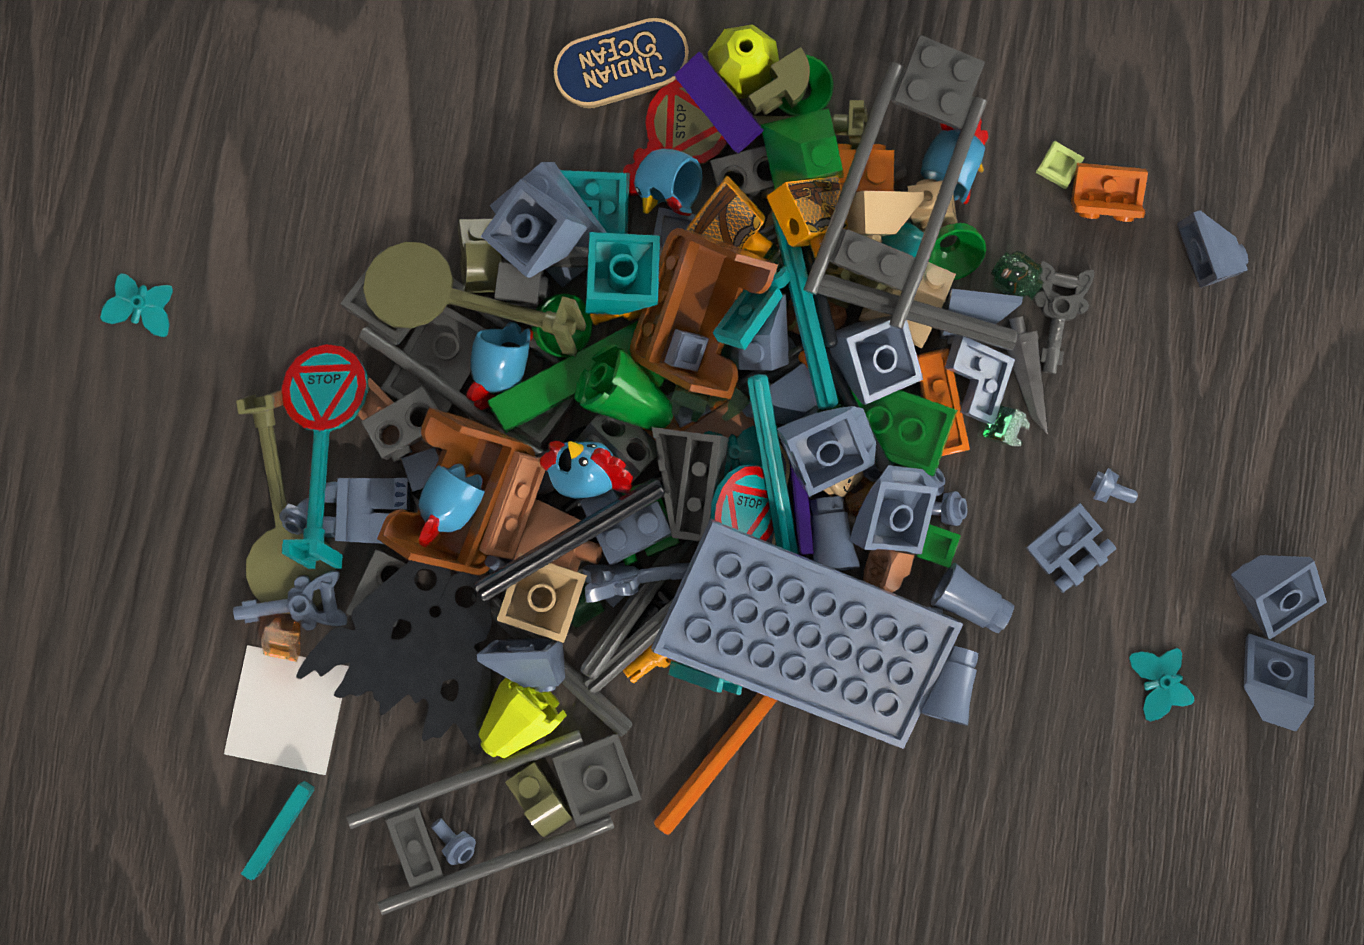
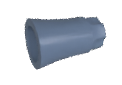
[810,496,861,572]
[931,563,1014,633]
[921,646,979,726]

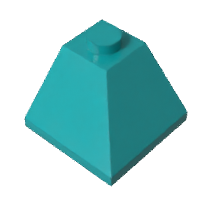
[585,232,660,315]

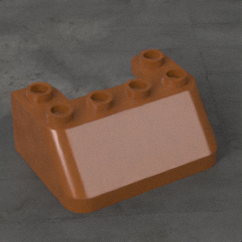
[630,228,778,399]
[377,407,535,575]

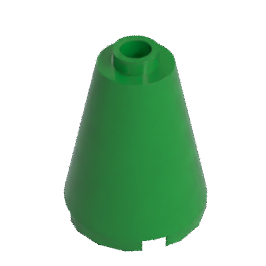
[575,344,674,431]

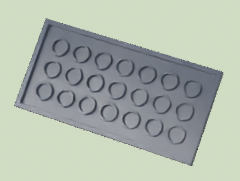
[651,519,963,749]

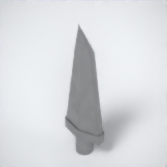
[1007,316,1048,434]

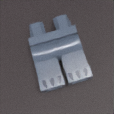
[323,478,411,544]

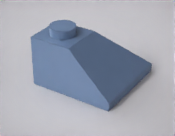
[481,179,588,278]
[1177,210,1248,288]
[939,289,1023,346]
[722,294,789,370]
[830,315,923,405]
[1231,555,1327,640]
[1244,633,1315,731]
[477,638,565,692]

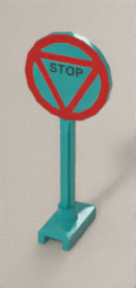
[281,344,369,569]
[668,465,773,695]

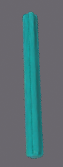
[772,212,838,410]
[747,374,799,555]

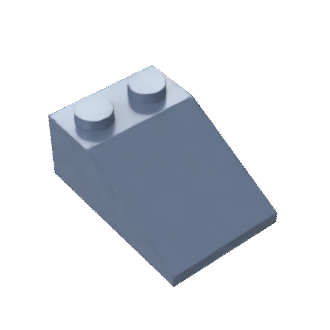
[490,162,607,287]

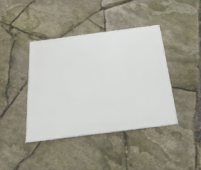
[224,645,349,775]

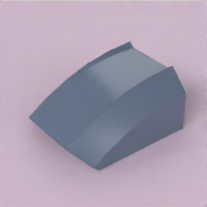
[777,406,876,497]
[849,465,938,554]

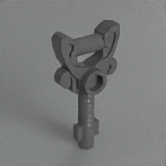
[1033,261,1095,374]

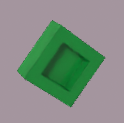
[915,524,961,568]

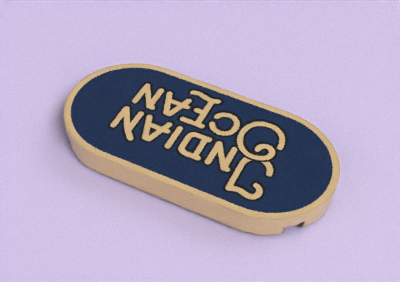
[554,18,689,108]

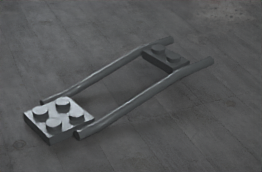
[803,35,987,330]
[341,249,576,455]
[346,730,642,915]

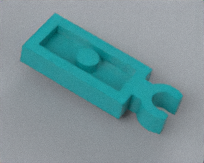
[713,266,791,350]

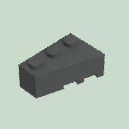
[652,427,729,541]

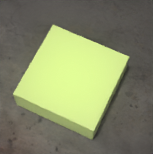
[1036,141,1084,189]

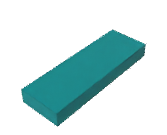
[241,781,315,880]

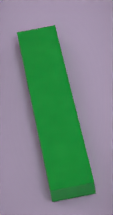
[487,321,638,433]

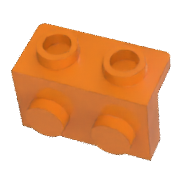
[837,144,894,192]
[1071,163,1148,222]

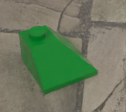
[760,108,844,190]

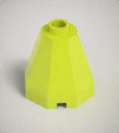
[708,25,779,99]
[478,678,567,758]

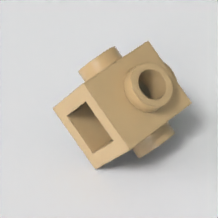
[908,179,957,231]

